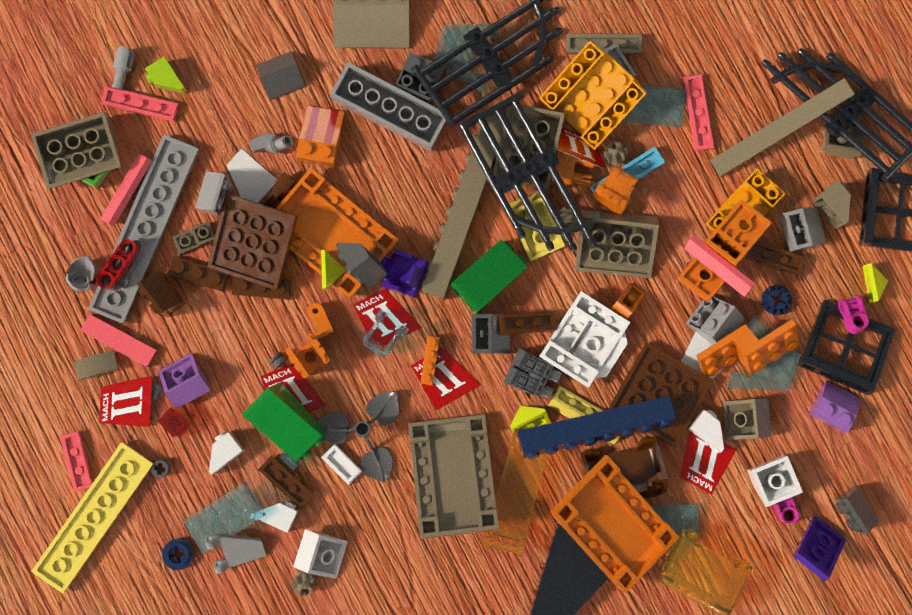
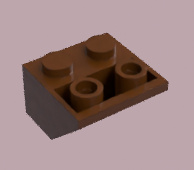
[137,271,186,317]

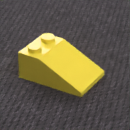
[510,191,565,262]

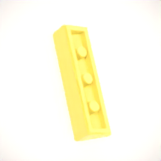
[548,385,620,444]

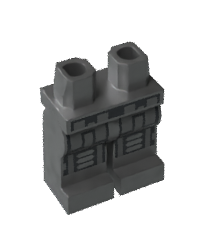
[503,348,562,399]

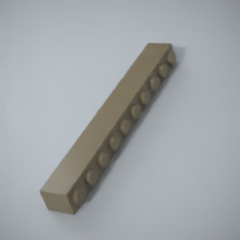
[421,115,503,300]

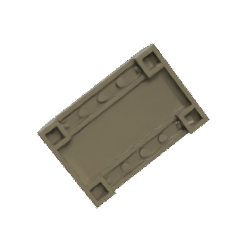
[408,414,499,539]

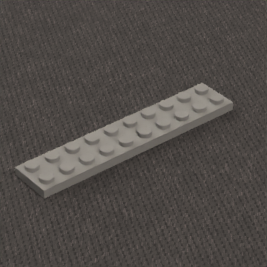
[88,134,200,324]

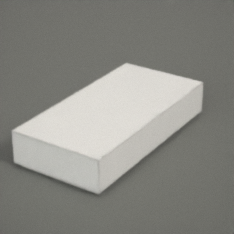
[321,444,362,485]

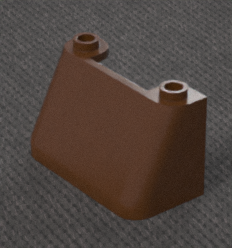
[580,436,668,499]

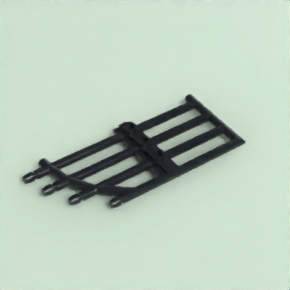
[411,0,563,127]
[761,48,912,182]
[458,91,597,252]

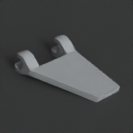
[205,535,266,574]

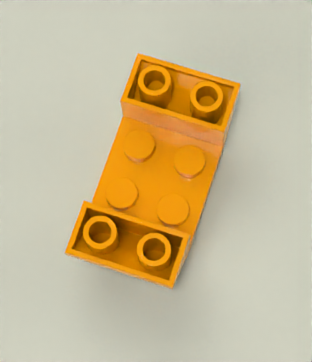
[705,168,786,231]

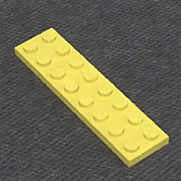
[31,442,153,593]

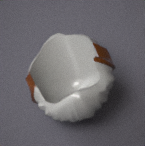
[65,256,98,292]

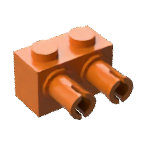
[550,150,594,188]

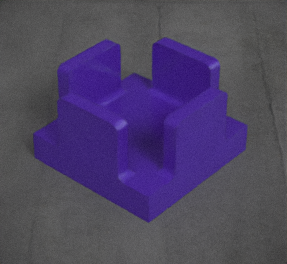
[381,250,429,298]

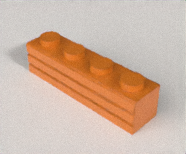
[421,336,440,386]

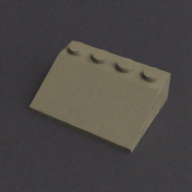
[333,0,410,49]
[493,105,565,191]
[30,112,122,189]
[575,209,659,278]

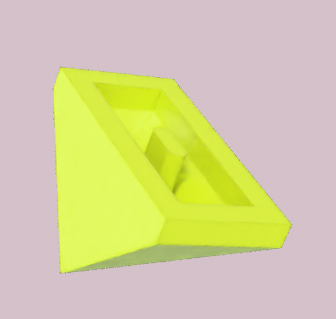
[321,250,346,290]
[862,263,888,303]
[510,406,551,441]

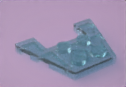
[434,23,501,94]
[726,318,801,391]

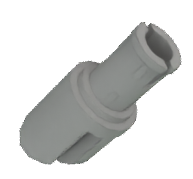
[112,46,135,90]

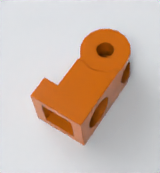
[307,303,335,341]

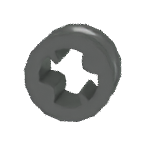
[268,351,287,370]
[151,460,170,477]

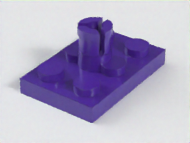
[793,516,846,581]

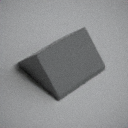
[256,52,305,100]

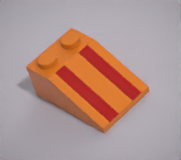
[296,106,345,167]

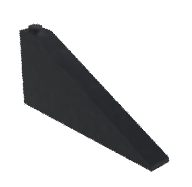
[529,521,608,615]

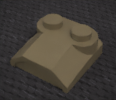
[821,114,865,159]

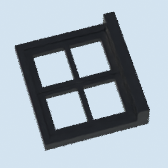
[859,168,912,252]
[797,300,895,395]

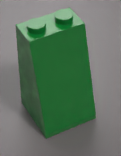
[451,239,527,314]
[242,382,327,462]

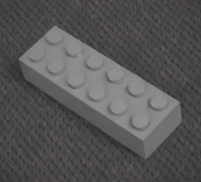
[330,62,448,152]

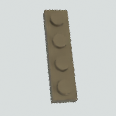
[566,34,642,55]

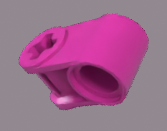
[838,295,869,334]
[772,497,799,524]

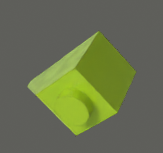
[145,56,187,94]

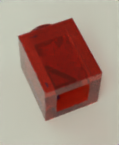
[157,407,190,437]

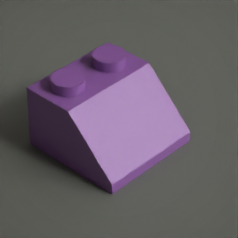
[158,353,210,409]
[808,381,861,433]

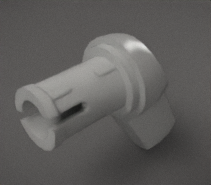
[249,134,293,154]

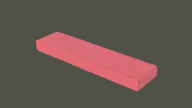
[682,74,715,152]
[101,86,180,122]
[100,154,152,227]
[684,235,755,297]
[80,314,158,367]

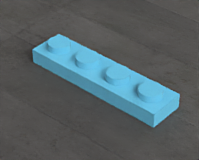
[591,146,665,193]

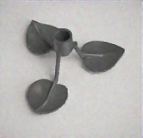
[318,392,399,482]

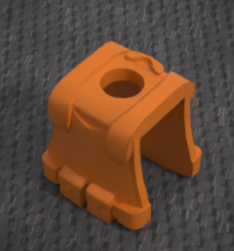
[592,166,638,215]
[285,333,330,378]

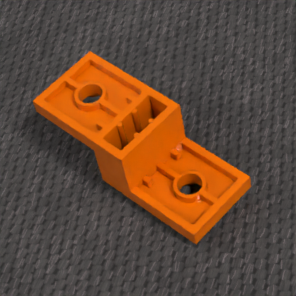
[677,199,772,302]
[696,319,800,377]

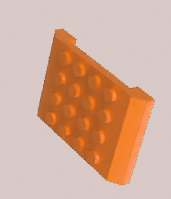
[276,167,399,299]
[550,455,679,594]

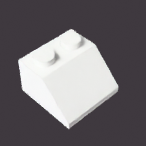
[747,455,803,507]
[293,529,348,579]

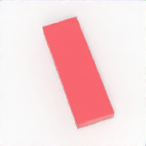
[60,431,93,492]

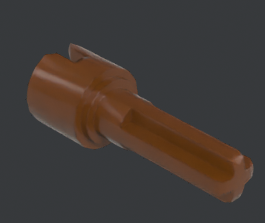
[261,171,297,207]

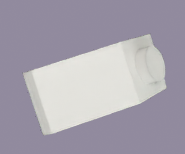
[687,409,724,452]
[209,432,245,475]
[252,501,299,533]

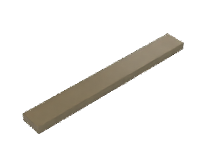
[710,78,855,177]

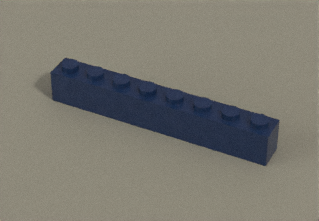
[517,396,676,459]

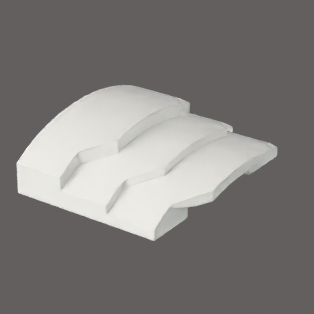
[539,291,630,388]

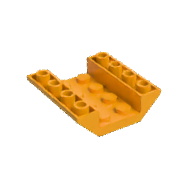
[539,40,647,150]

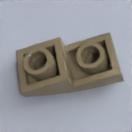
[172,222,215,255]
[74,351,118,381]

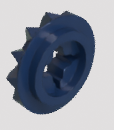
[761,284,793,315]
[162,539,194,570]

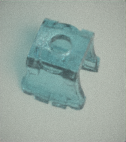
[363,310,409,356]

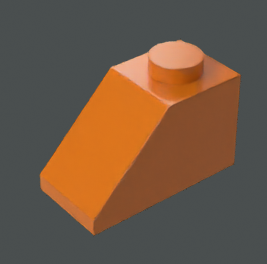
[610,283,646,320]

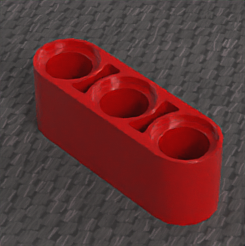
[97,239,140,290]

